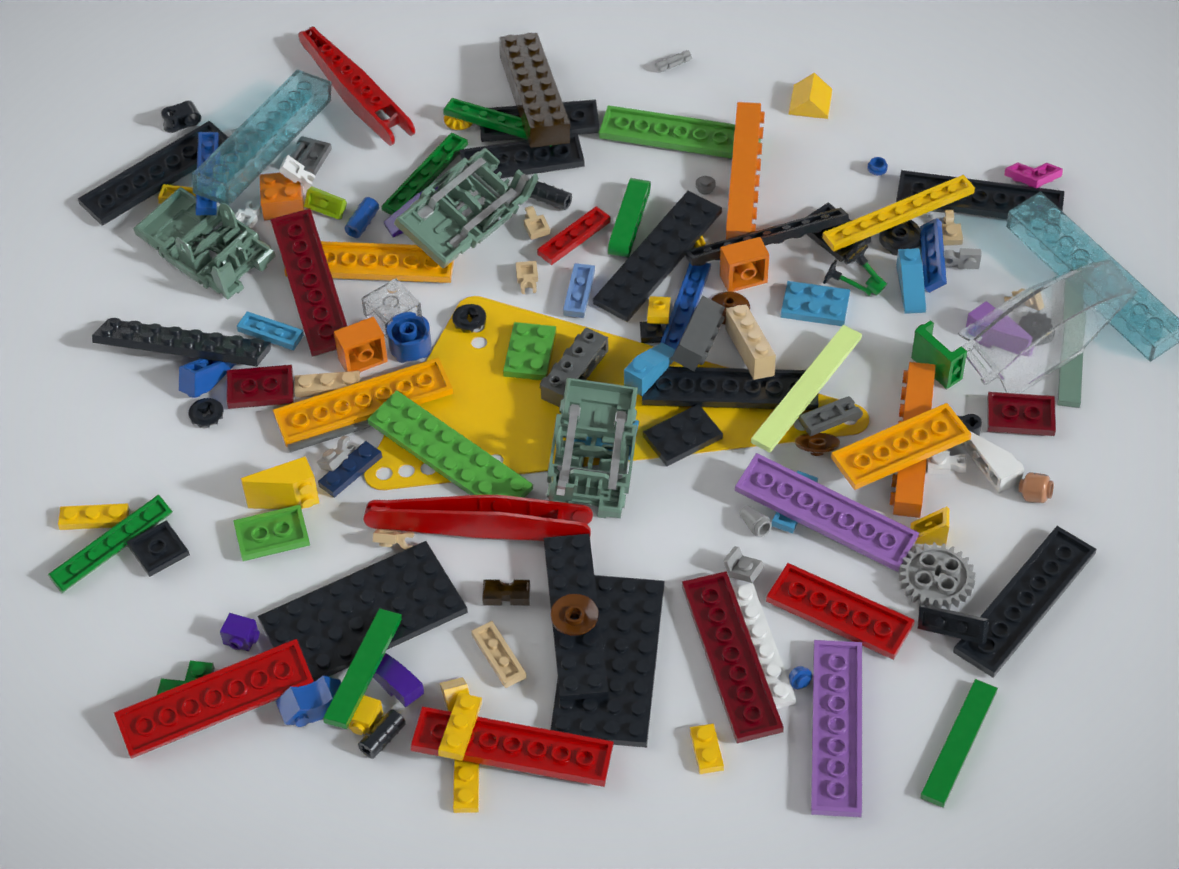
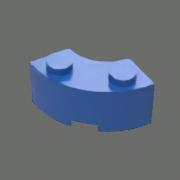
[275,676,341,727]

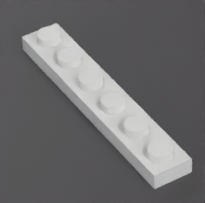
[733,583,796,709]

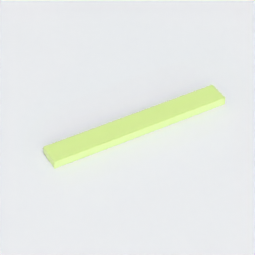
[751,325,862,453]

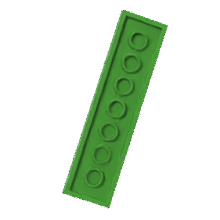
[599,105,761,158]
[368,390,533,498]

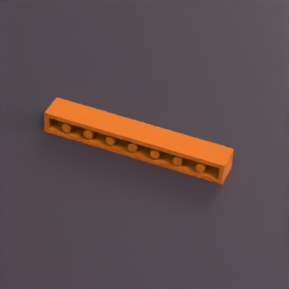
[726,102,765,239]
[889,362,936,518]

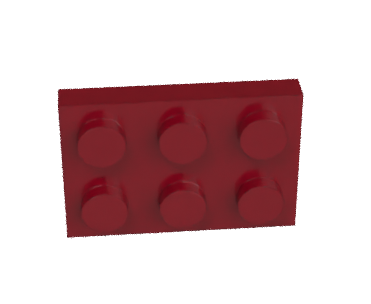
[227,364,294,409]
[987,392,1056,436]

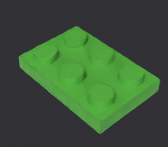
[503,322,556,380]
[233,505,310,561]

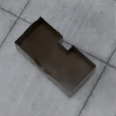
[482,579,531,606]

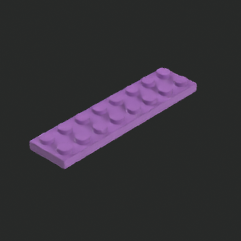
[734,453,919,572]
[811,640,862,817]

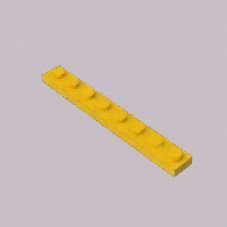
[823,175,975,252]

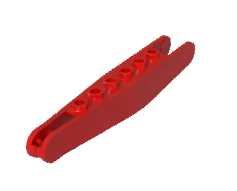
[298,26,415,146]
[363,495,593,541]

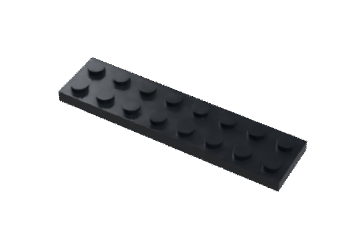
[78,121,234,226]
[896,170,1065,226]
[593,191,722,322]
[92,318,271,367]
[642,366,819,410]
[953,526,1097,678]
[543,534,608,701]

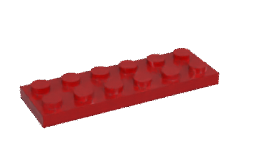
[766,563,915,660]

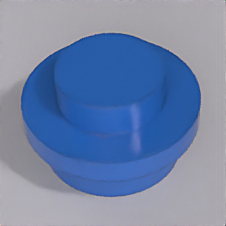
[867,157,888,176]
[789,666,812,689]

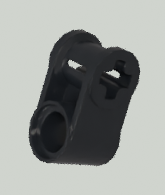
[161,101,201,133]

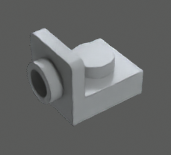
[724,546,764,583]

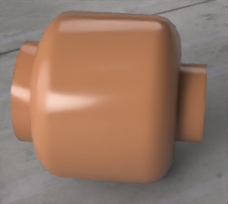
[1019,472,1054,503]

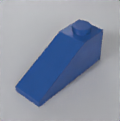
[179,359,236,398]

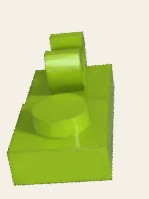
[304,186,347,220]

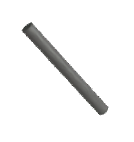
[288,419,372,453]

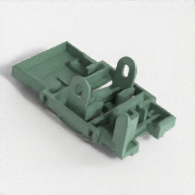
[133,187,276,300]

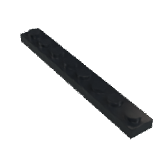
[685,207,849,266]

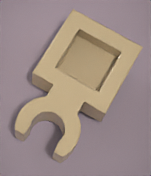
[516,261,538,294]

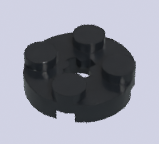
[879,220,921,256]

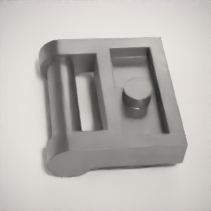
[290,136,332,176]

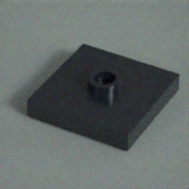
[126,520,190,577]

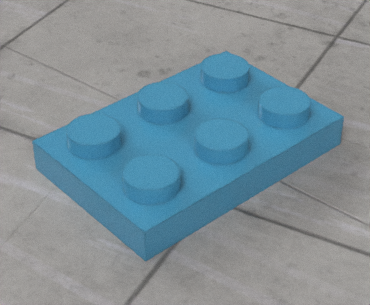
[781,281,850,326]

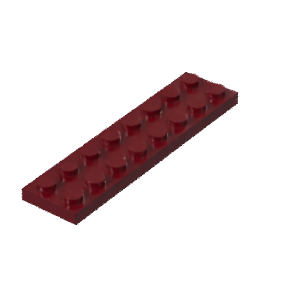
[270,208,347,357]
[682,571,784,744]

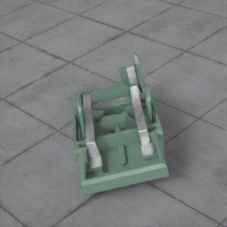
[394,148,539,269]
[547,378,638,519]

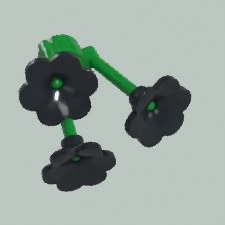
[823,245,887,296]

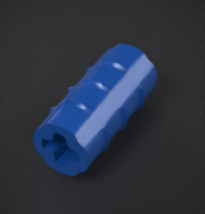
[344,197,379,238]

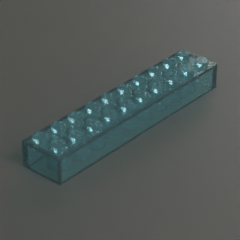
[192,69,331,206]
[1006,191,1179,362]

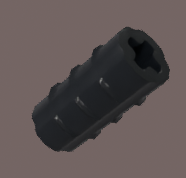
[530,181,572,210]
[358,709,406,759]

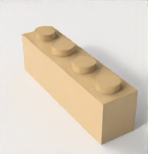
[725,304,776,380]

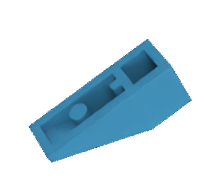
[896,248,926,314]
[624,343,675,396]

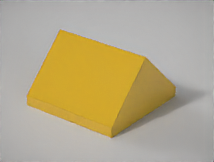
[789,73,833,119]

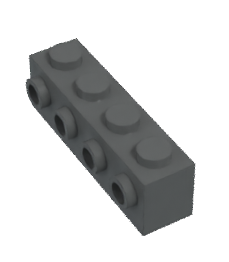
[671,295,725,371]
[539,328,608,407]

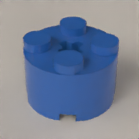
[387,312,432,363]

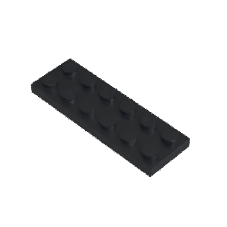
[480,99,600,142]
[460,133,585,179]

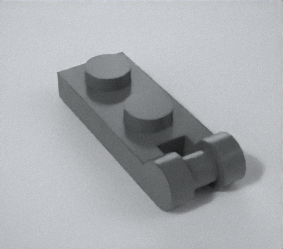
[799,396,863,436]

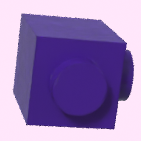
[220,613,260,652]

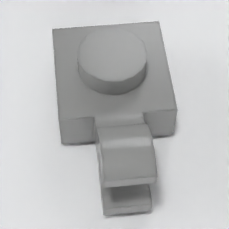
[317,436,356,471]

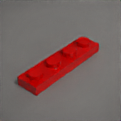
[537,206,611,265]

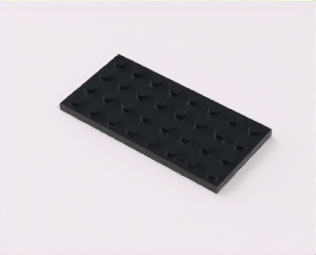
[258,541,468,682]
[550,575,665,748]

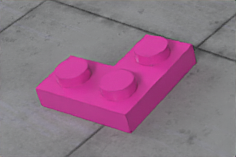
[1004,162,1063,188]

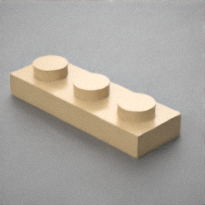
[295,371,361,398]
[471,621,526,688]

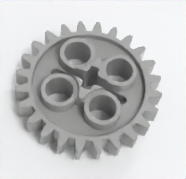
[898,542,976,610]

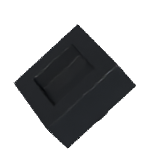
[640,321,662,343]

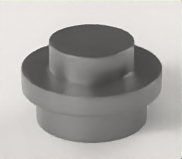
[695,176,716,195]

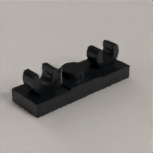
[917,604,989,644]

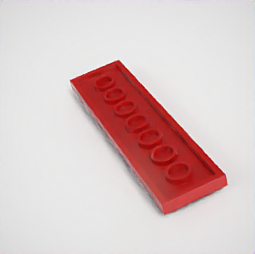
[114,639,314,759]
[411,706,614,787]

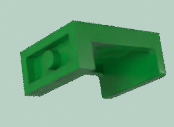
[911,320,967,389]

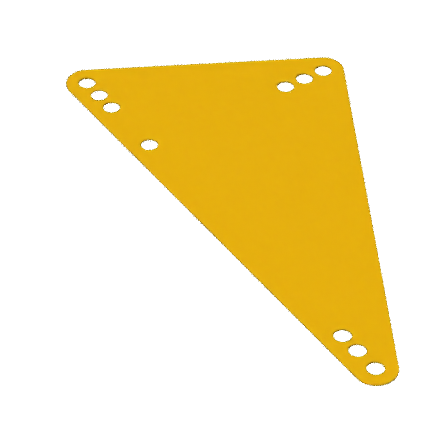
[364,296,869,490]

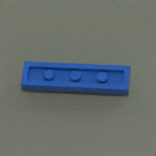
[920,218,947,293]

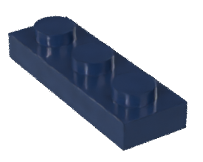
[318,441,382,498]

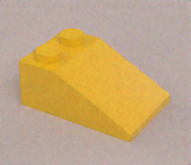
[241,456,319,510]

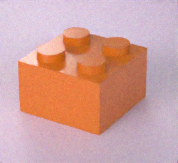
[259,172,304,221]
[720,237,769,292]
[334,316,388,372]

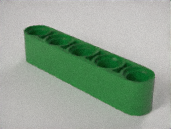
[608,178,651,258]

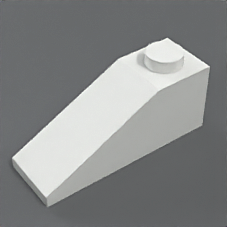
[962,432,1024,493]

